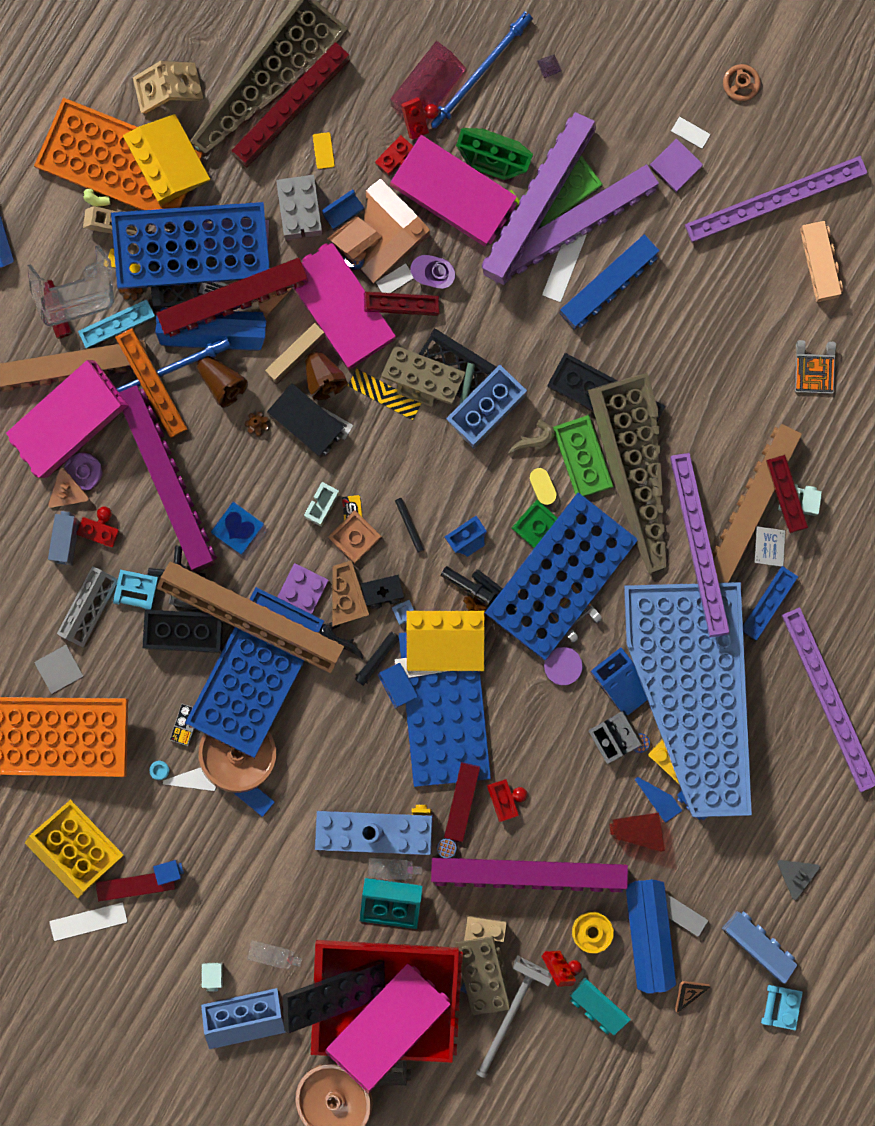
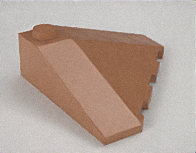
[361,179,430,284]

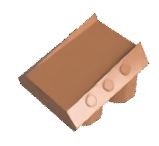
[327,216,382,261]

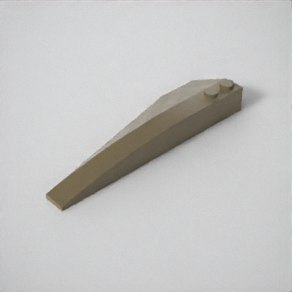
[191,0,347,153]
[588,373,666,573]

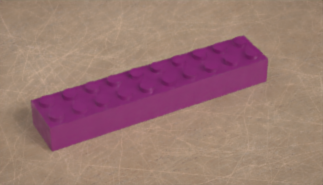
[119,385,217,572]
[431,857,628,892]

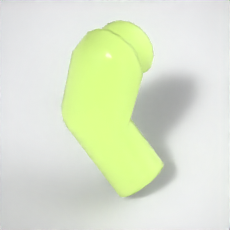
[83,189,111,207]

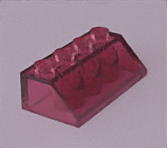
[390,40,466,120]

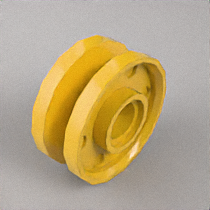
[572,912,613,953]

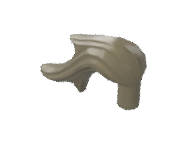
[508,419,555,455]

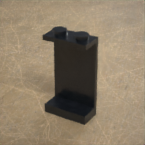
[267,383,345,458]

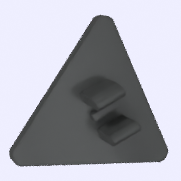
[777,860,820,900]

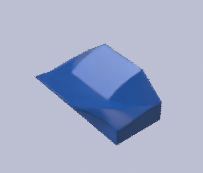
[444,516,487,557]

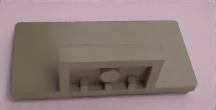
[381,346,465,407]
[455,936,510,1015]

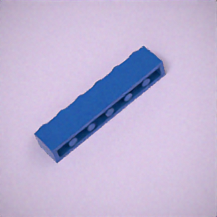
[559,234,660,330]

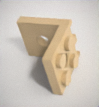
[133,61,203,113]

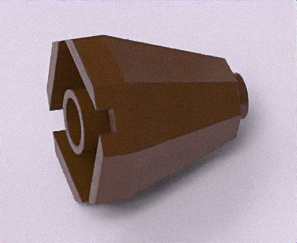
[305,352,348,401]

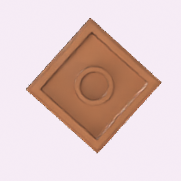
[328,510,382,564]

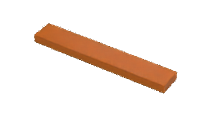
[115,328,188,438]

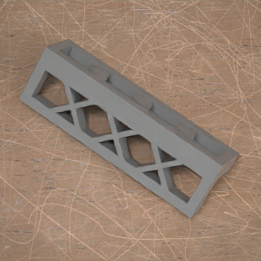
[57,566,118,647]

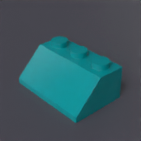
[359,878,423,929]
[569,977,631,1035]

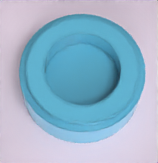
[150,761,169,780]

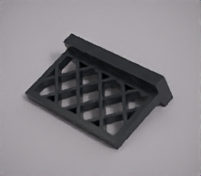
[146,229,198,310]
[419,328,497,398]

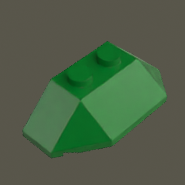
[456,128,533,180]

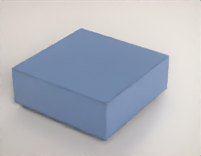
[392,600,414,625]

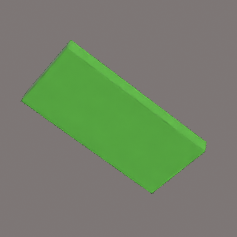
[520,156,603,228]
[553,415,613,497]

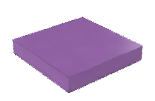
[650,139,703,192]

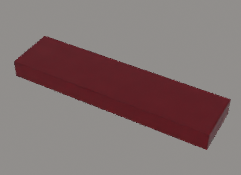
[364,291,440,316]
[766,455,808,534]
[444,762,480,842]
[95,873,176,902]

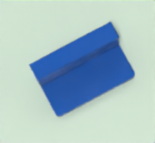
[322,189,364,231]
[378,663,417,709]

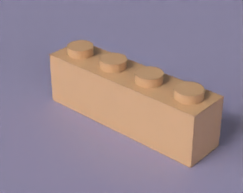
[800,221,843,302]

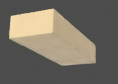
[265,323,325,384]

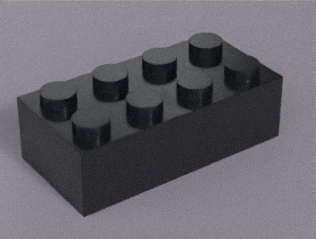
[142,610,224,653]

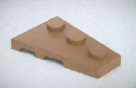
[332,561,369,627]

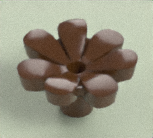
[118,288,144,301]
[245,412,269,436]
[463,595,487,612]

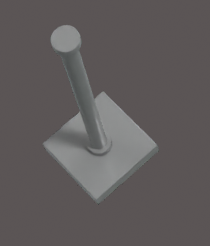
[476,955,552,1078]

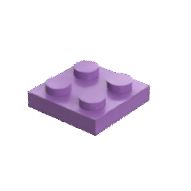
[277,563,329,614]

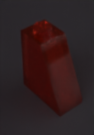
[609,812,665,852]

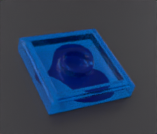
[211,502,264,555]

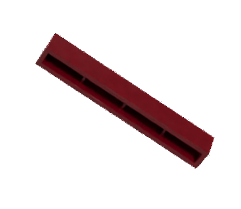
[231,42,350,168]
[156,257,308,338]

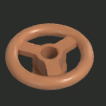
[723,64,761,101]

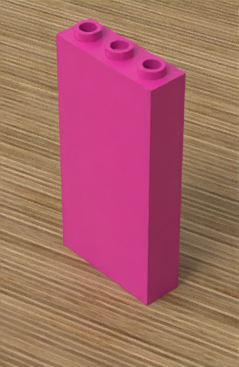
[389,135,517,247]
[292,243,396,371]
[6,360,129,478]
[325,964,451,1094]

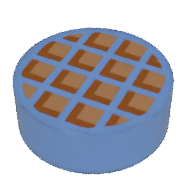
[437,839,456,858]

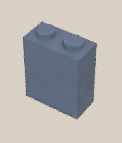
[48,511,79,566]

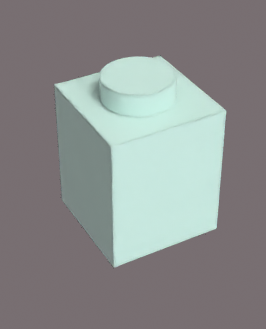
[202,963,223,991]

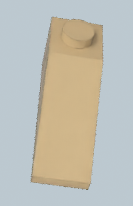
[83,206,137,236]

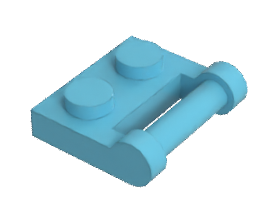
[113,570,158,610]
[761,985,803,1030]

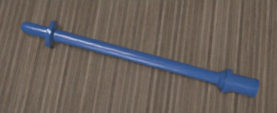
[431,11,533,128]
[116,337,232,392]

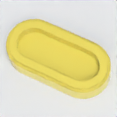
[530,468,556,505]

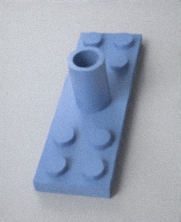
[315,811,433,855]

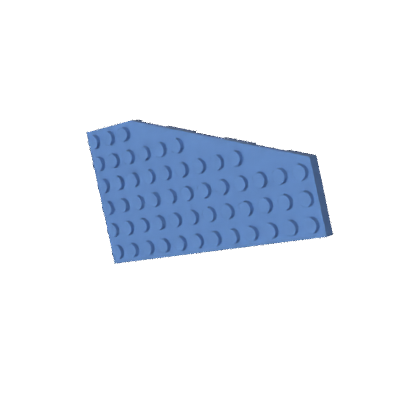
[624,582,752,817]

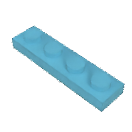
[78,299,156,349]

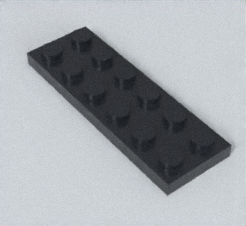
[547,353,666,422]
[283,959,385,1033]

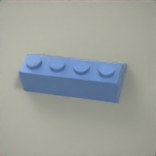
[446,365,527,449]
[722,911,797,984]
[201,988,286,1049]

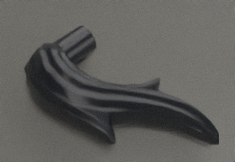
[320,622,363,660]

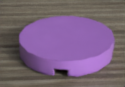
[64,453,102,491]
[544,647,582,686]

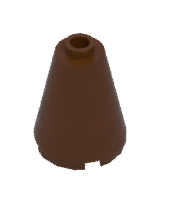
[197,356,248,408]

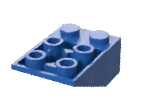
[590,647,647,716]

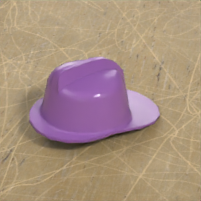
[411,255,455,289]

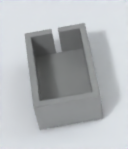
[276,175,322,240]

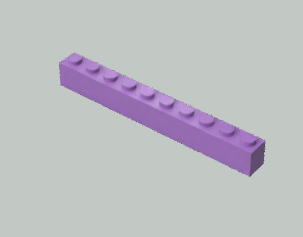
[482,112,596,285]
[495,164,659,284]

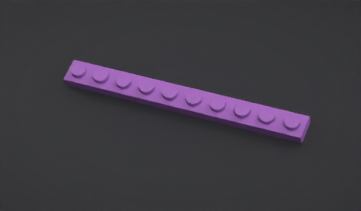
[685,156,867,243]
[670,453,729,638]
[781,607,875,792]

